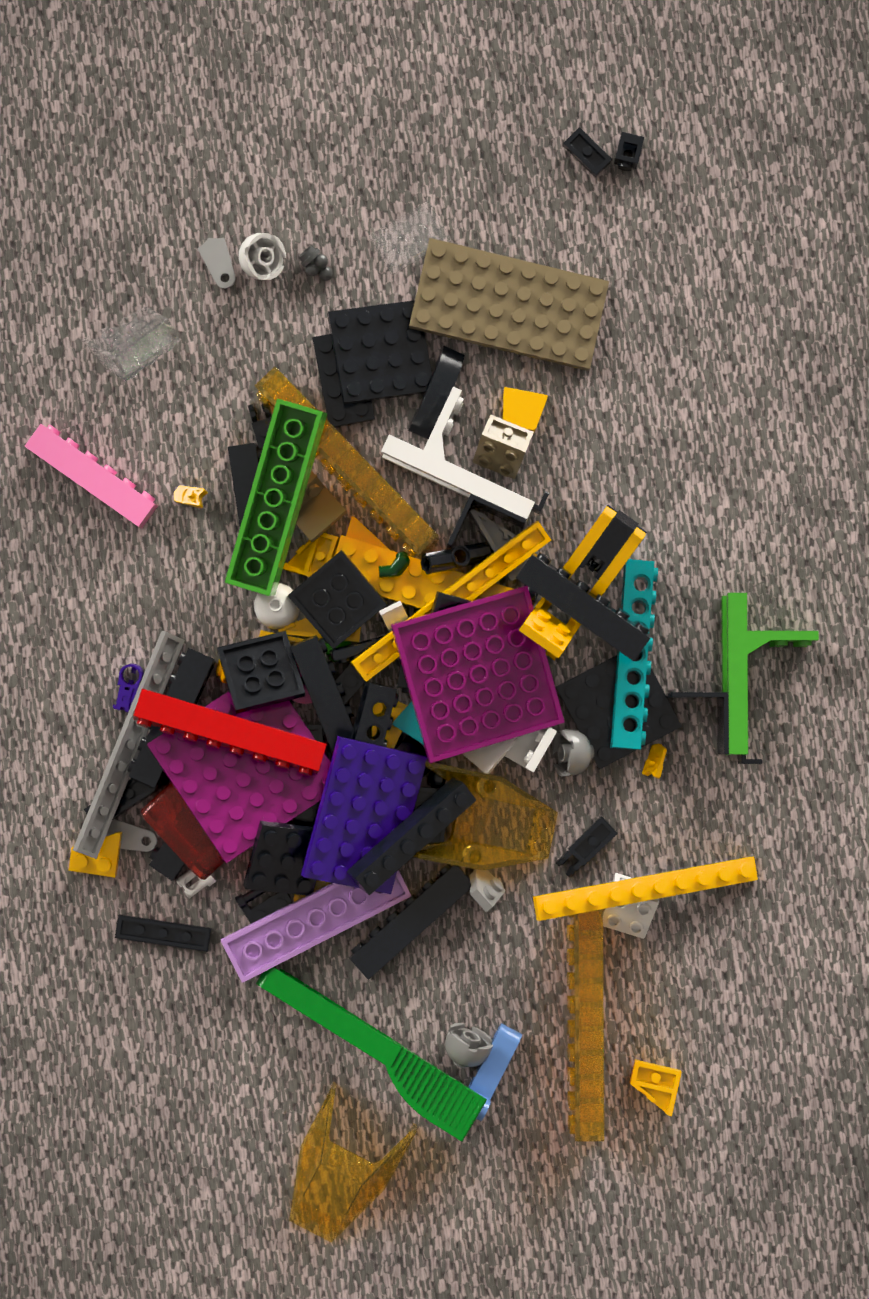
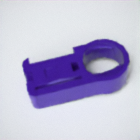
[113,663,144,712]

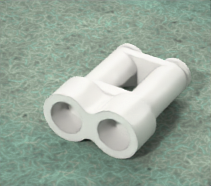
[176,858,217,898]

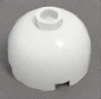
[238,233,286,280]
[254,583,300,629]

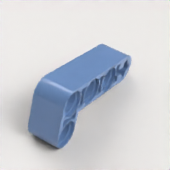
[468,1023,522,1121]

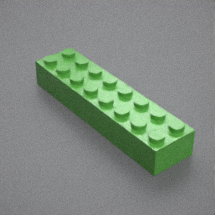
[225,398,328,596]

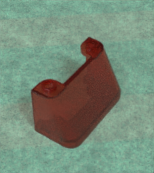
[141,782,224,880]

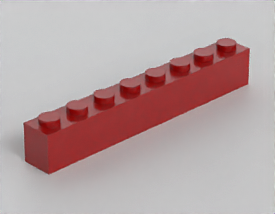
[133,688,327,776]

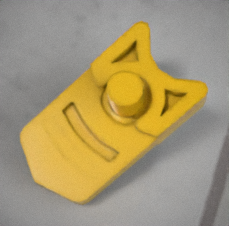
[174,486,208,508]
[642,743,667,779]

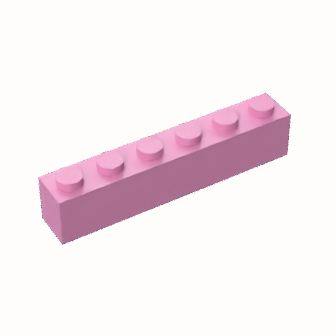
[25,424,158,529]

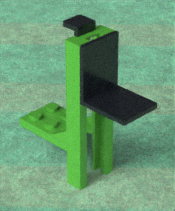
[666,593,819,764]

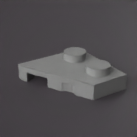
[469,857,506,912]

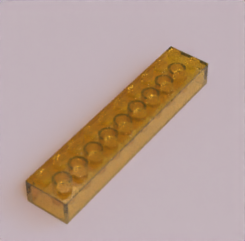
[254,366,439,559]
[566,909,604,1141]

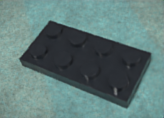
[312,334,375,429]

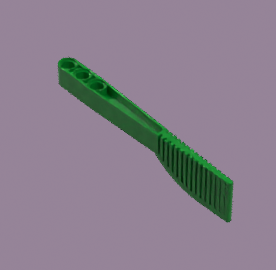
[256,967,487,1142]

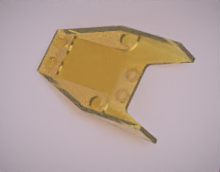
[413,761,558,870]
[289,1082,417,1242]

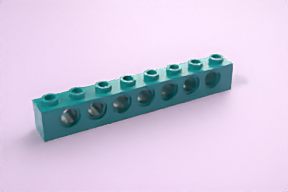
[610,559,658,750]

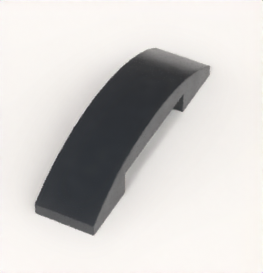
[408,345,465,439]

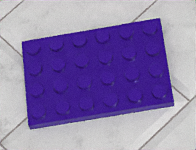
[301,736,428,894]

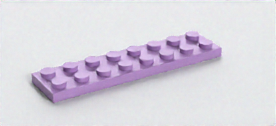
[221,870,411,983]

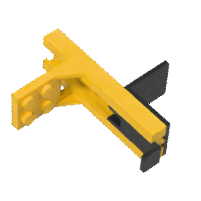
[519,505,647,661]

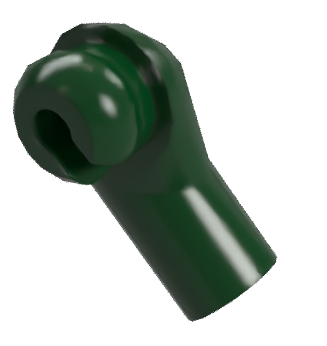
[379,551,410,578]

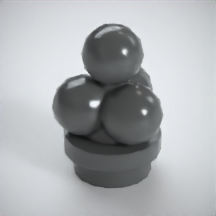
[298,245,333,281]

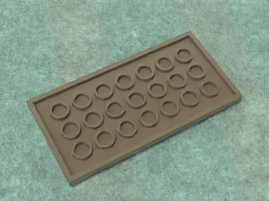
[409,238,609,371]

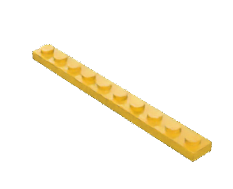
[351,521,551,682]
[533,857,758,921]

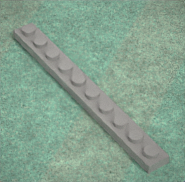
[73,631,185,859]

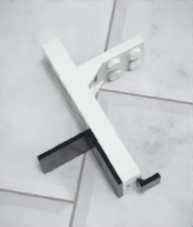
[381,387,549,549]

